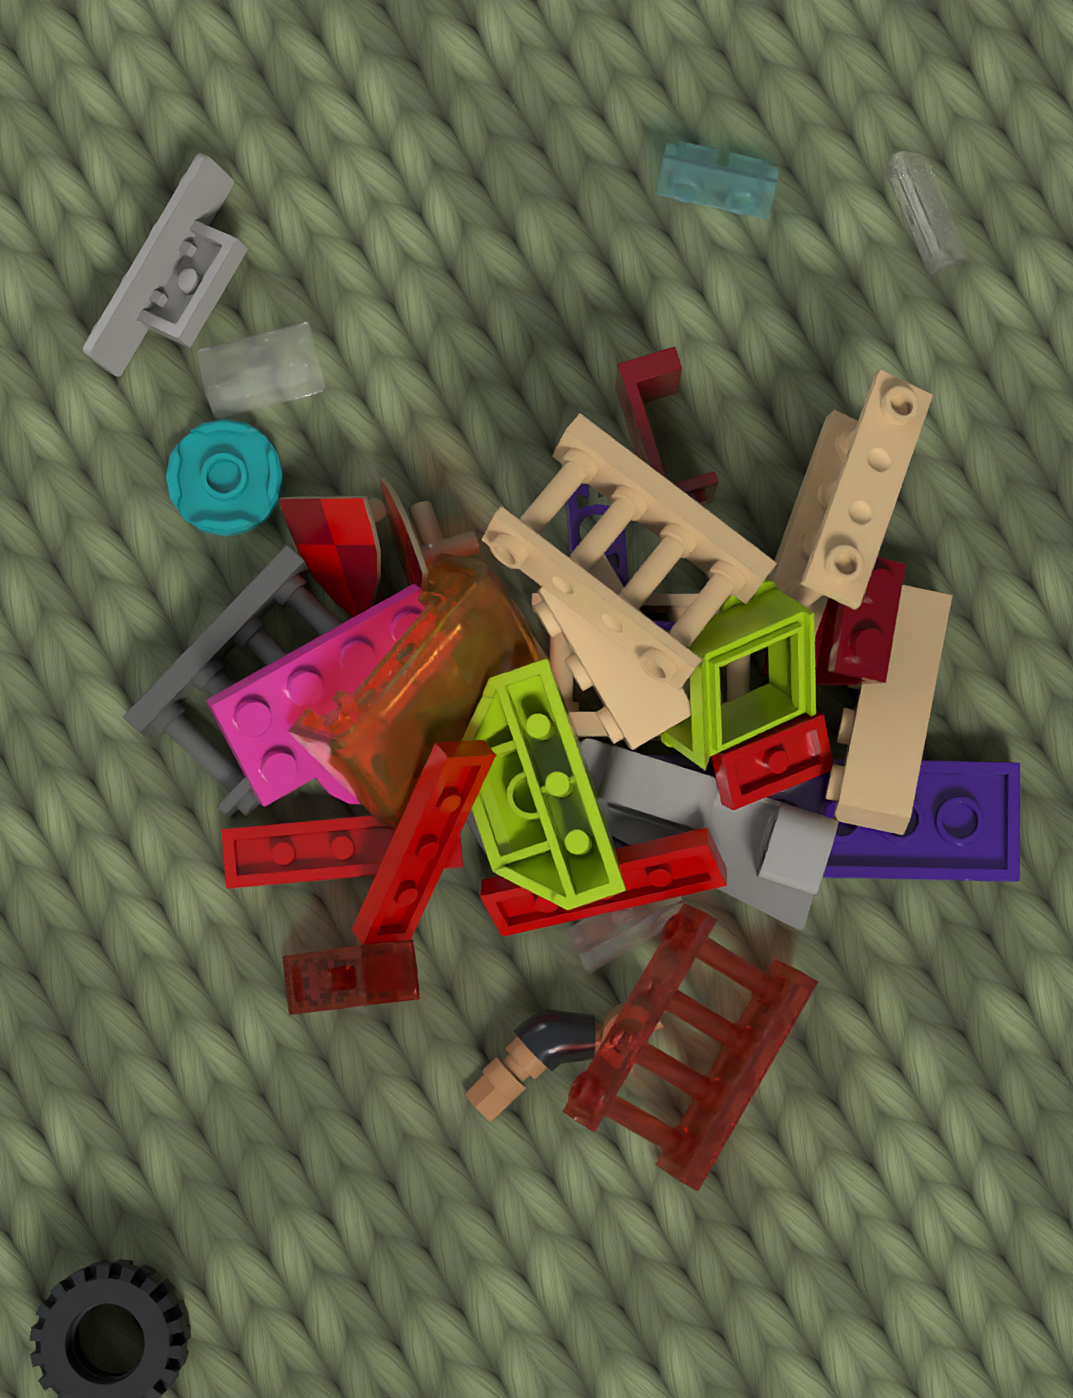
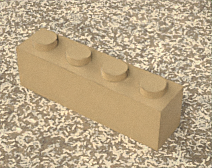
[825,585,952,835]

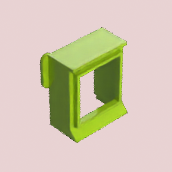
[661,579,816,771]

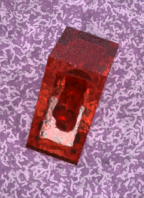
[282,940,421,1015]

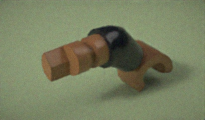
[465,1002,664,1123]

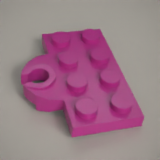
[205,584,470,807]

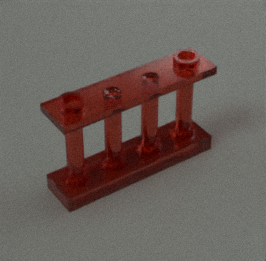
[562,903,818,1192]

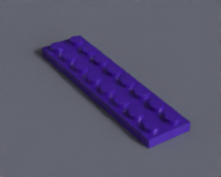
[612,755,1020,882]

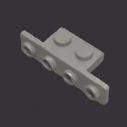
[83,153,248,377]

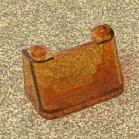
[288,553,548,829]

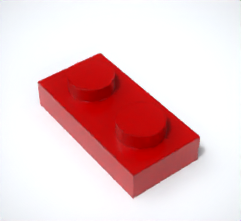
[711,712,833,810]

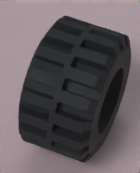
[29,1259,191,1398]

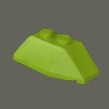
[462,658,627,910]

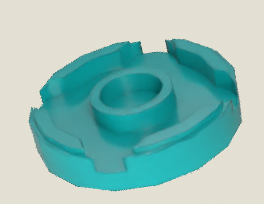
[166,419,284,537]

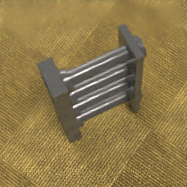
[123,545,343,818]

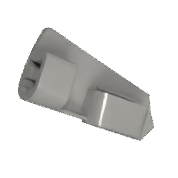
[580,738,838,930]

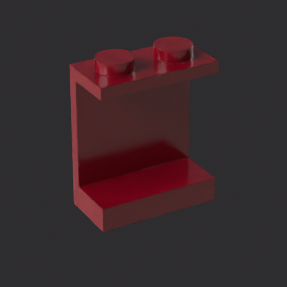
[615,346,719,508]
[762,557,906,686]

